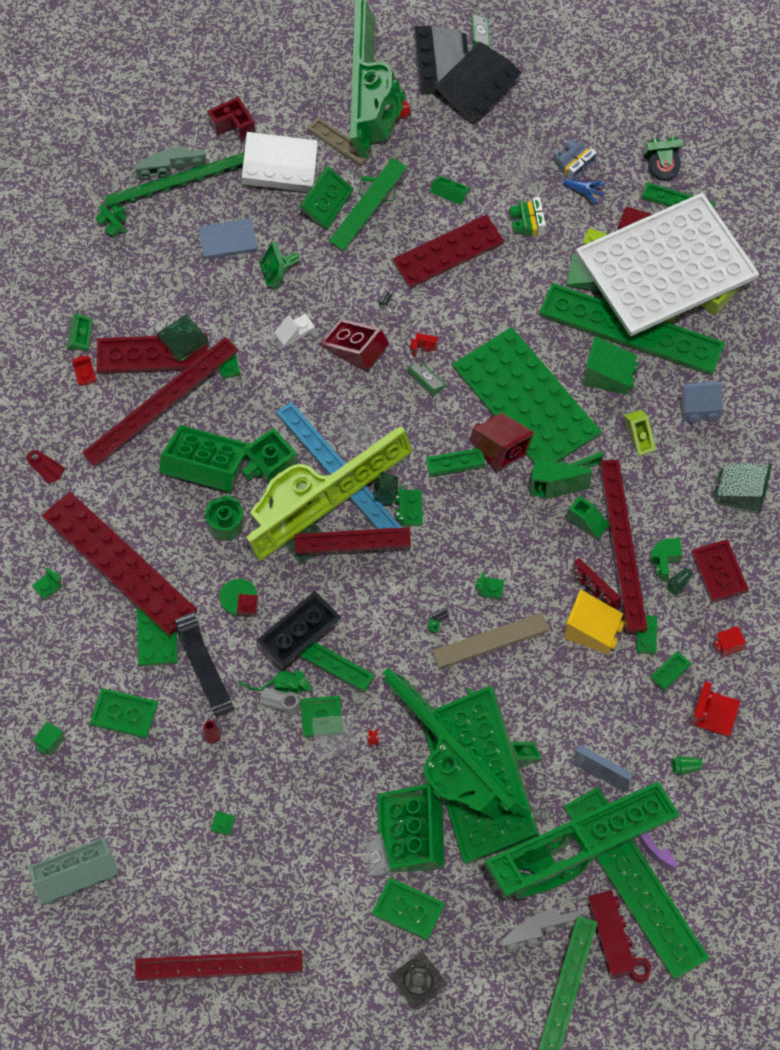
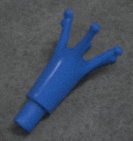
[563,178,606,205]

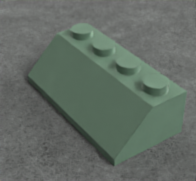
[28,837,119,905]

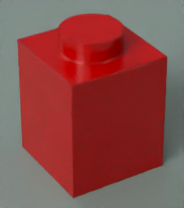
[713,626,746,658]

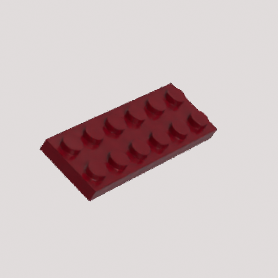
[392,214,504,289]
[96,334,208,374]

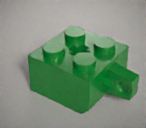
[242,428,298,484]

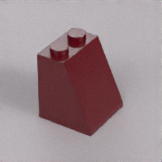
[469,413,534,471]

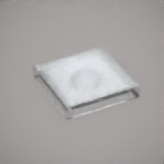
[312,715,356,759]

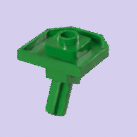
[259,242,300,287]

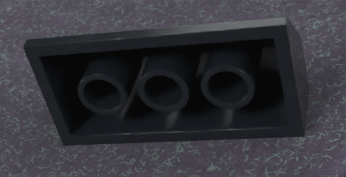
[256,591,341,668]

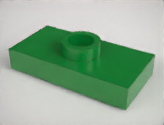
[650,651,692,692]

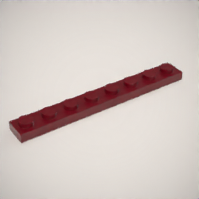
[135,950,303,981]

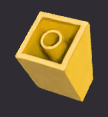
[564,590,625,655]

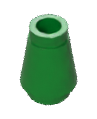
[671,756,703,776]

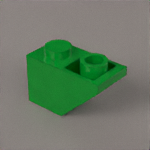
[567,495,609,540]

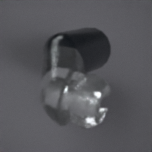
[379,292,392,318]

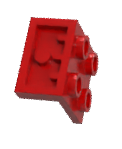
[691,681,740,737]

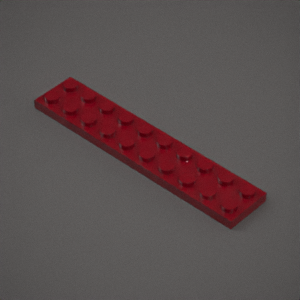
[41,491,198,637]

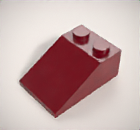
[320,319,389,370]

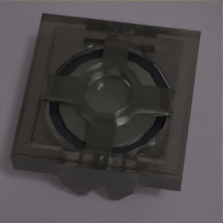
[389,951,448,1011]

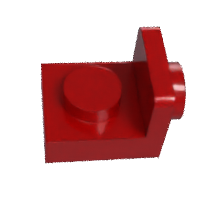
[410,333,438,357]
[72,355,97,387]

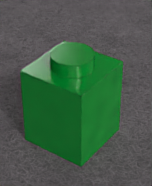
[33,721,65,756]

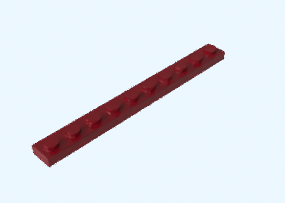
[82,337,238,468]
[599,460,647,632]

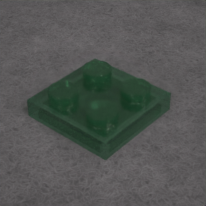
[157,314,209,362]

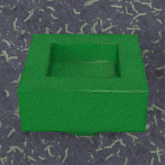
[210,811,236,836]

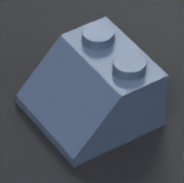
[681,381,723,423]

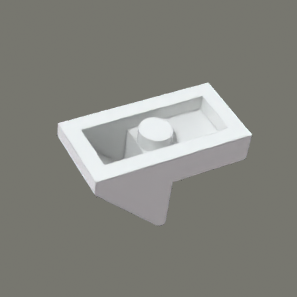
[274,313,315,347]

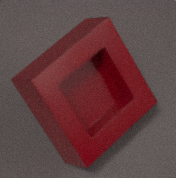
[237,594,259,616]

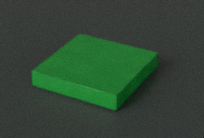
[300,695,343,738]

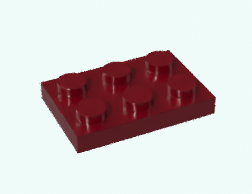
[691,539,749,603]
[573,558,621,611]

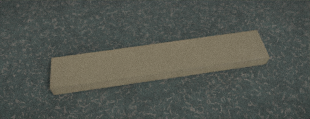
[432,613,549,670]

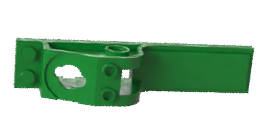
[350,0,406,158]
[383,668,529,819]
[484,781,680,900]

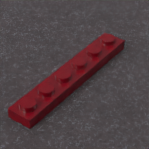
[295,527,411,555]

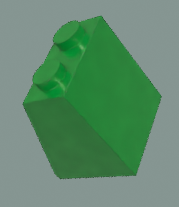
[584,336,639,395]

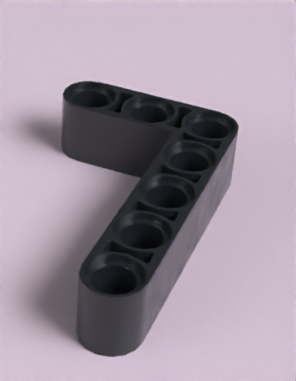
[175,612,234,718]

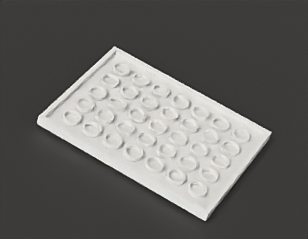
[576,192,759,336]

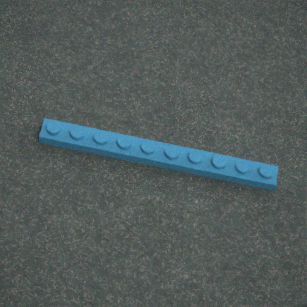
[276,402,401,529]

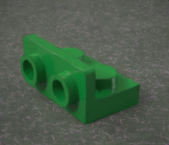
[395,485,423,527]

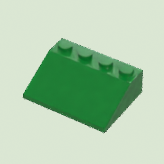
[159,425,250,492]
[377,783,445,872]

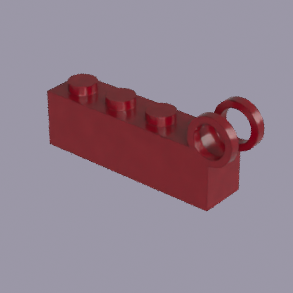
[587,890,651,983]

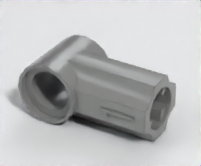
[260,687,301,716]

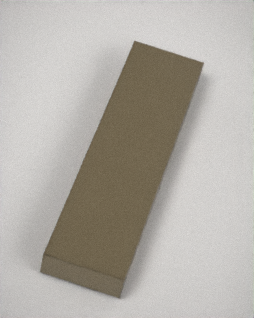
[307,117,372,167]

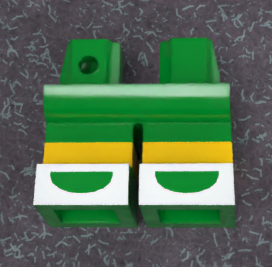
[509,197,546,237]

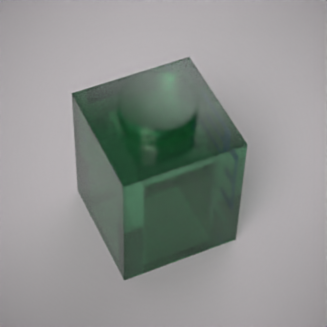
[373,472,398,505]

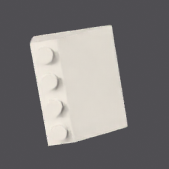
[241,132,318,192]

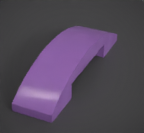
[637,832,678,873]

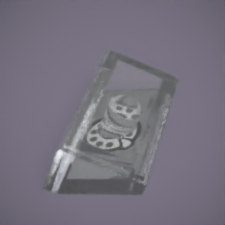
[361,833,391,880]

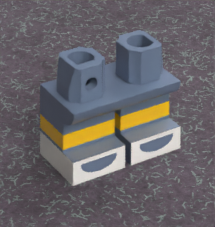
[553,139,597,180]

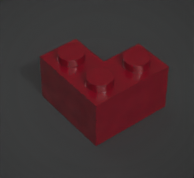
[207,96,256,141]

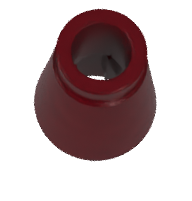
[202,720,221,743]

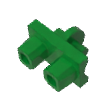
[95,204,128,237]

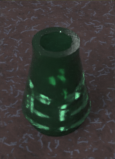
[666,568,693,595]

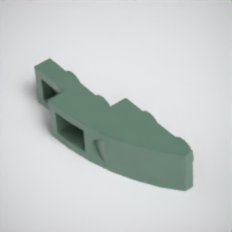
[135,145,206,179]

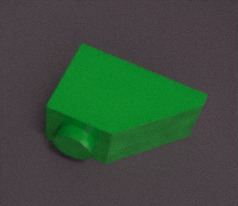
[511,742,542,769]

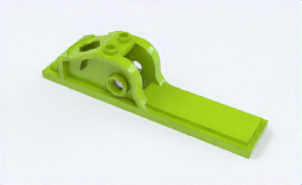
[246,426,413,562]

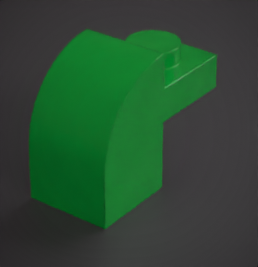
[650,538,682,582]

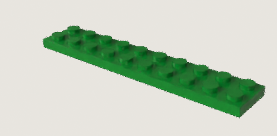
[539,283,725,376]
[563,787,710,981]

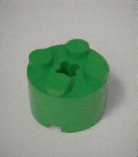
[205,496,245,541]

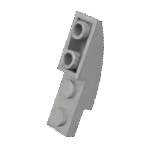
[501,908,580,952]

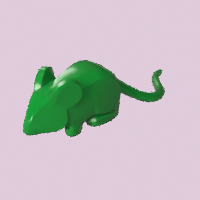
[237,670,312,695]

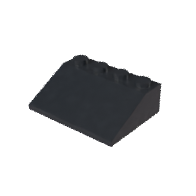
[414,25,468,95]
[434,42,522,124]

